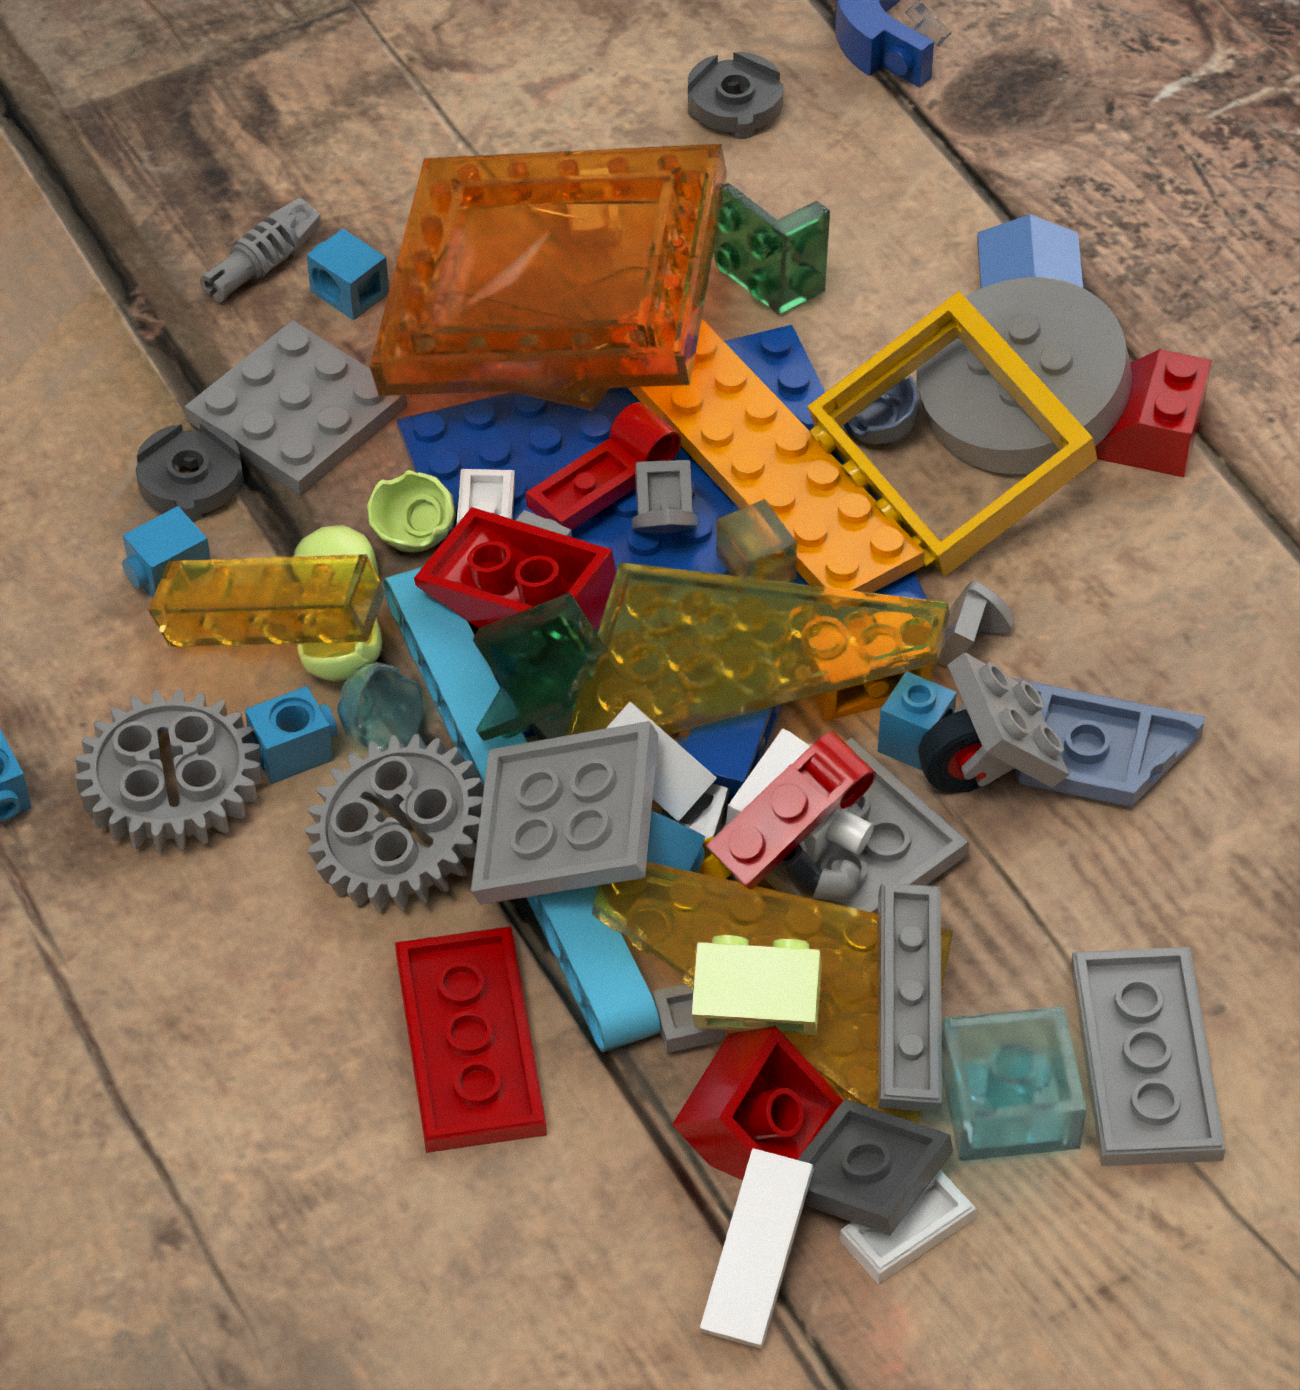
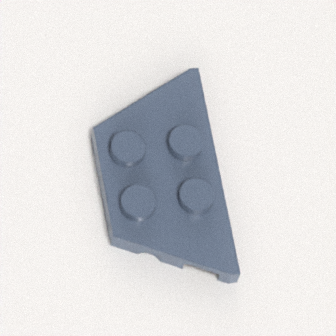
[1012,678,1206,807]

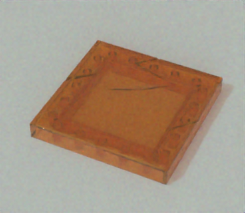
[370,144,727,396]

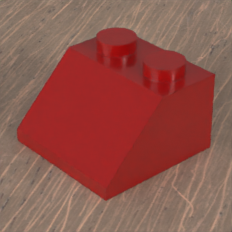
[1095,349,1212,477]
[672,1026,844,1181]

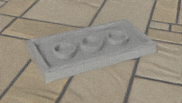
[1071,947,1225,1166]

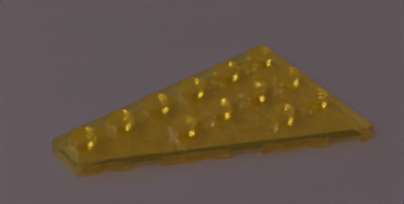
[566,562,950,736]
[592,862,953,1123]

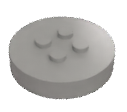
[916,277,1132,474]

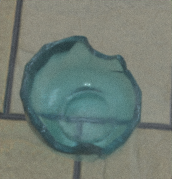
[336,662,424,751]

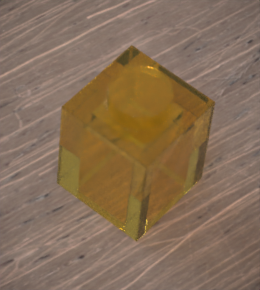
[716,499,797,590]

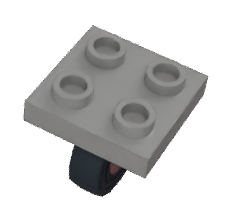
[918,652,1070,793]

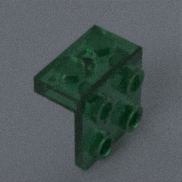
[713,183,830,315]
[472,592,605,741]

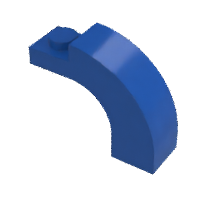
[834,0,934,88]

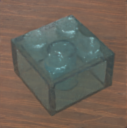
[941,1006,1087,1161]

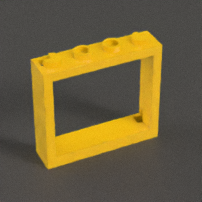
[807,291,1097,577]

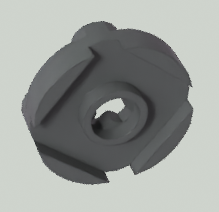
[688,52,784,139]
[135,424,244,522]

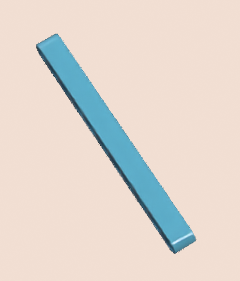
[383,566,661,1052]

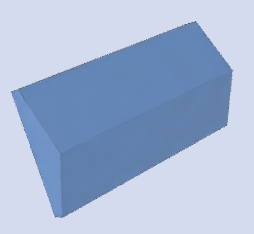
[977,214,1083,289]

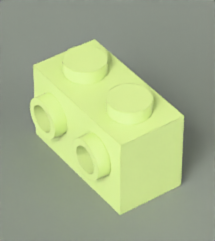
[692,935,822,1035]

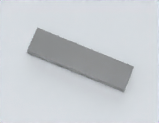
[878,882,942,1112]

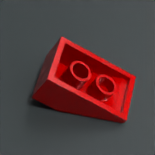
[414,507,621,670]

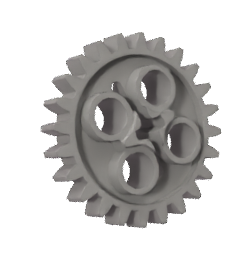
[75,689,262,852]
[305,734,484,911]

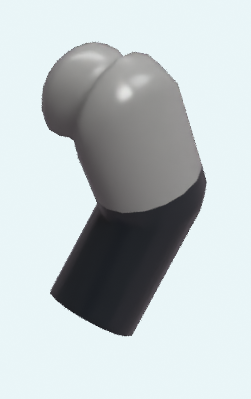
[778,845,860,902]

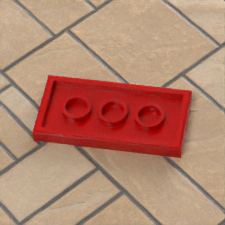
[395,926,547,1153]

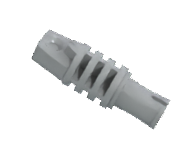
[200,198,321,303]

